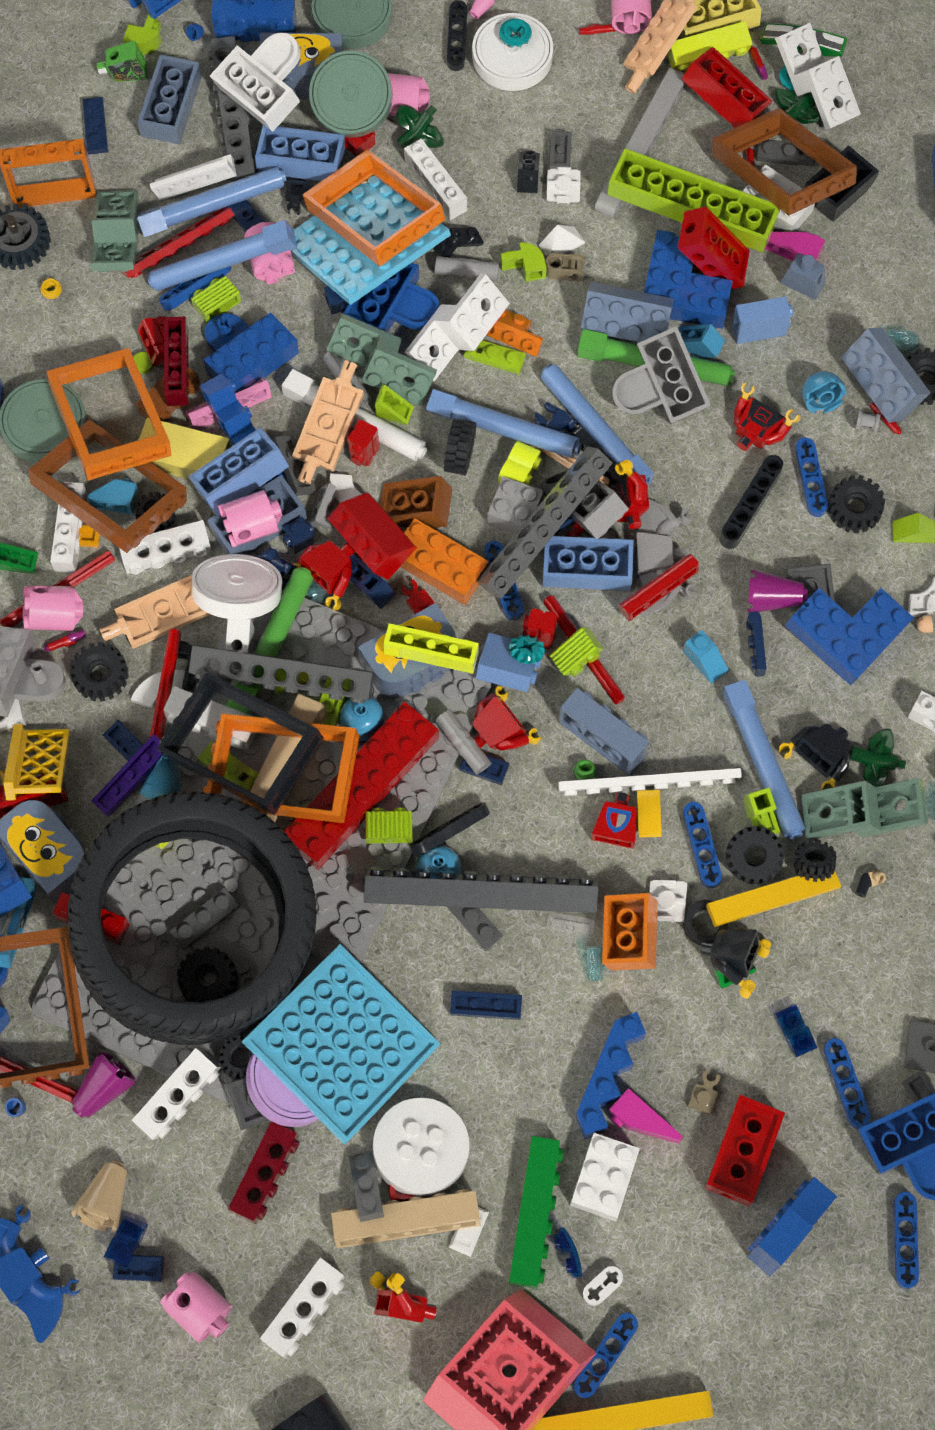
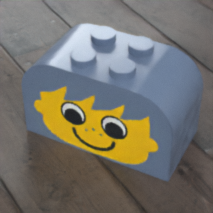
[260,33,344,100]
[358,603,456,698]
[0,800,85,905]

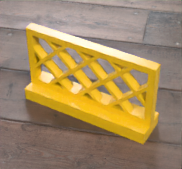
[3,724,70,800]

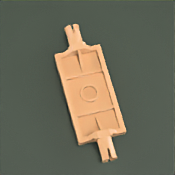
[623,0,697,94]
[292,360,364,485]
[99,575,211,649]

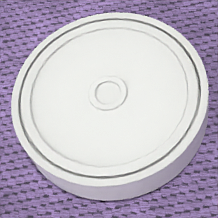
[472,13,553,91]
[192,554,282,619]
[373,1098,469,1197]

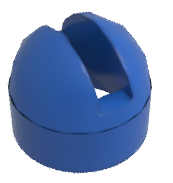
[186,23,204,41]
[5,1097,26,1117]

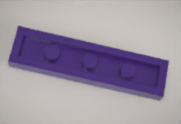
[91,734,162,817]

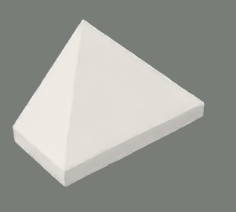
[539,225,585,258]

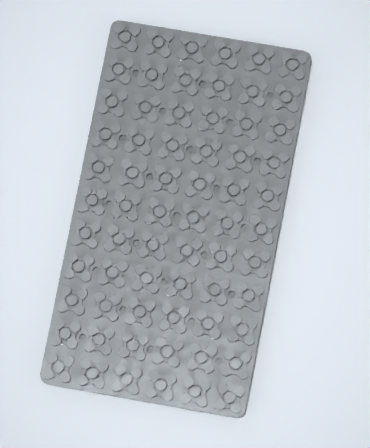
[32,591,491,1123]

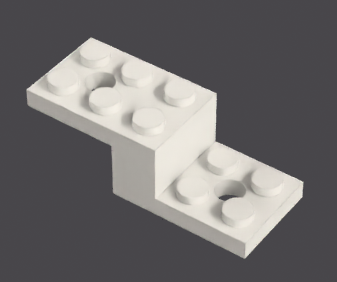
[775,23,861,130]
[405,274,510,381]

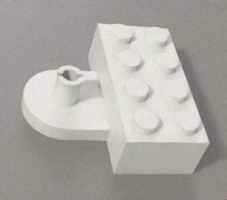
[210,33,301,132]

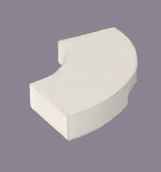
[330,473,362,504]
[908,577,935,617]
[131,670,185,708]

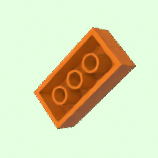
[400,518,489,605]

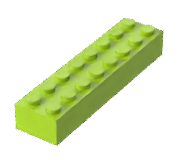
[607,148,780,253]

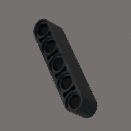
[720,455,783,549]

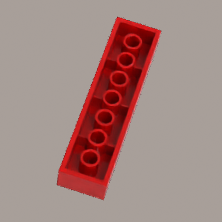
[285,701,439,870]

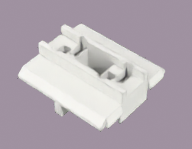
[547,167,581,204]
[649,880,687,923]

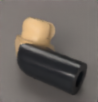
[855,870,886,898]

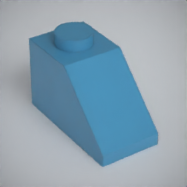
[679,324,726,358]
[87,479,139,515]
[683,630,729,684]

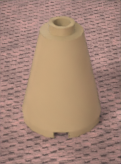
[71,1161,127,1232]

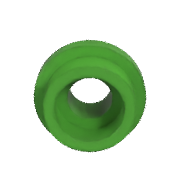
[574,760,596,780]

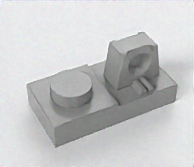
[308,483,336,529]

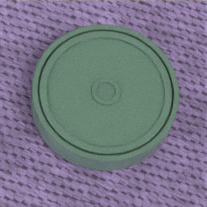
[311,0,392,49]
[309,51,393,138]
[0,379,87,463]

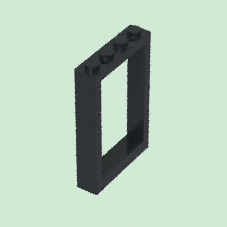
[157,673,324,816]

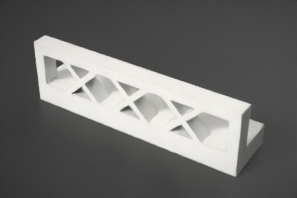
[150,154,237,200]

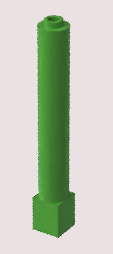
[578,329,735,386]
[226,567,314,715]

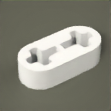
[582,1266,623,1306]

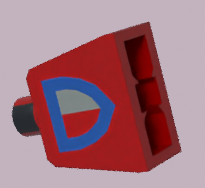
[591,792,636,849]

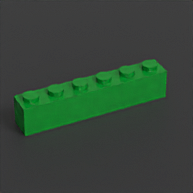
[509,1136,564,1289]

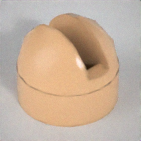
[917,615,933,633]

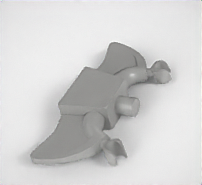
[635,499,698,616]

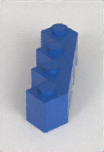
[199,373,284,488]
[575,1012,646,1139]

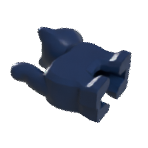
[532,402,578,434]
[256,547,298,591]

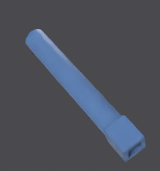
[136,167,287,237]
[148,220,297,291]
[541,365,653,484]
[426,389,582,458]
[723,679,806,840]

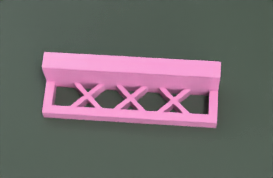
[184,378,271,430]

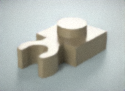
[688,1070,720,1115]

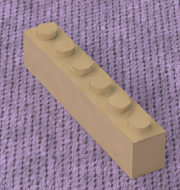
[250,694,327,822]
[331,1189,481,1248]

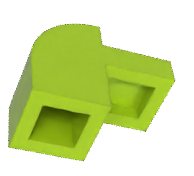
[123,14,162,55]
[500,242,547,282]
[744,787,780,834]

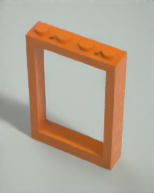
[302,149,446,267]
[46,348,172,480]
[203,713,360,823]

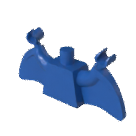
[0,1205,80,1343]

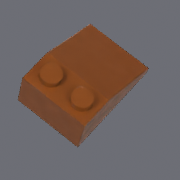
[380,476,452,528]

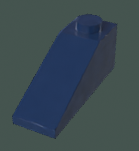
[350,554,396,609]

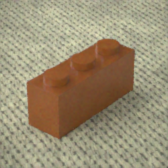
[136,368,200,422]

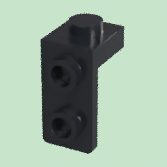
[517,150,540,193]
[433,227,484,258]
[177,640,196,692]

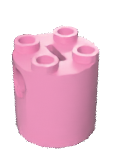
[611,0,652,34]
[387,73,430,116]
[244,222,295,284]
[218,490,283,548]
[23,585,83,631]
[160,1272,232,1343]

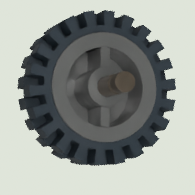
[0,204,51,270]

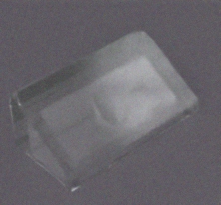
[546,912,595,942]

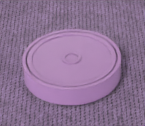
[246,1054,319,1127]

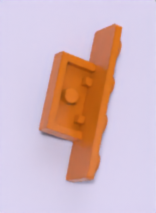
[486,309,543,357]

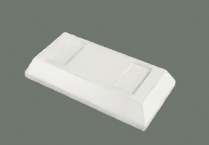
[449,1207,489,1257]

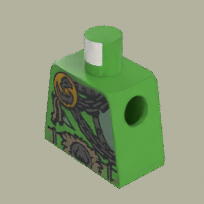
[97,41,148,82]

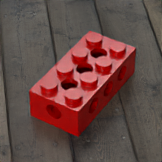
[678,206,750,289]
[704,1095,785,1207]

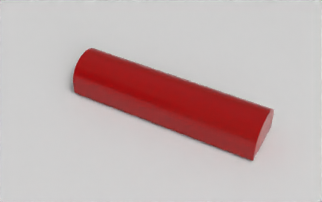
[618,553,699,622]

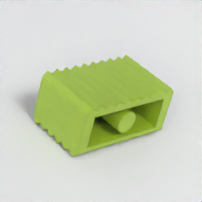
[191,275,241,323]
[549,627,604,677]
[366,808,413,844]

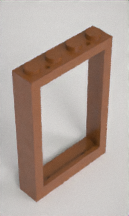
[712,108,857,216]
[28,419,187,553]
[0,926,89,1088]

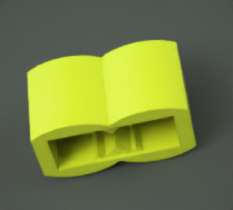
[498,441,543,486]

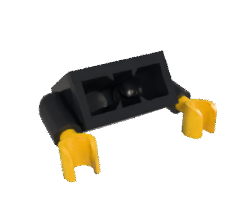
[779,724,850,790]
[701,927,771,998]

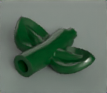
[775,88,820,124]
[396,105,444,148]
[850,728,906,787]

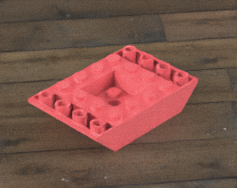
[423,1288,596,1430]

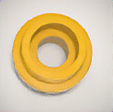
[41,278,62,299]

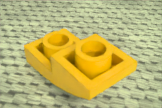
[637,790,662,838]

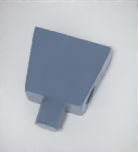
[780,253,825,300]

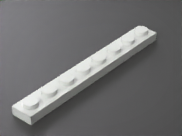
[558,768,741,796]

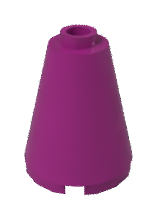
[748,569,808,613]
[72,1050,137,1118]

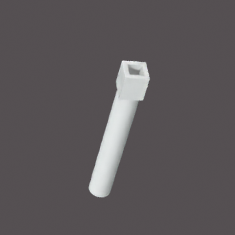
[282,369,427,461]

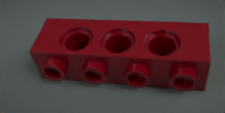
[164,316,189,406]
[228,1121,300,1224]

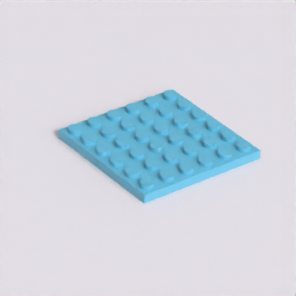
[290,175,451,305]
[242,944,440,1145]

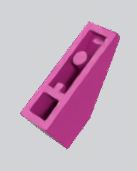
[765,232,825,261]
[608,1088,683,1144]

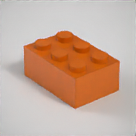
[602,893,658,971]

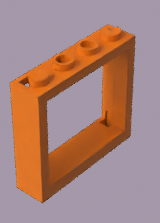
[0,138,97,208]

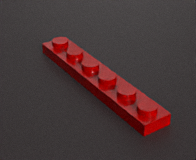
[121,207,234,278]

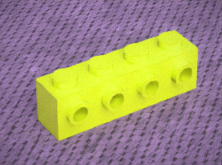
[667,21,753,72]
[383,623,479,674]

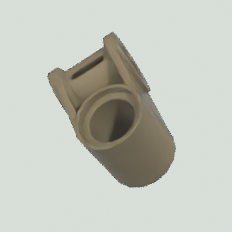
[546,253,585,282]

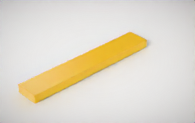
[706,872,841,927]

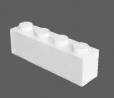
[163,686,256,749]

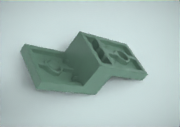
[90,190,139,272]
[326,313,437,406]
[801,778,928,840]

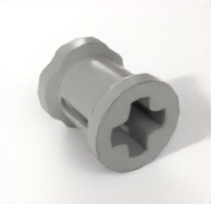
[855,410,880,433]

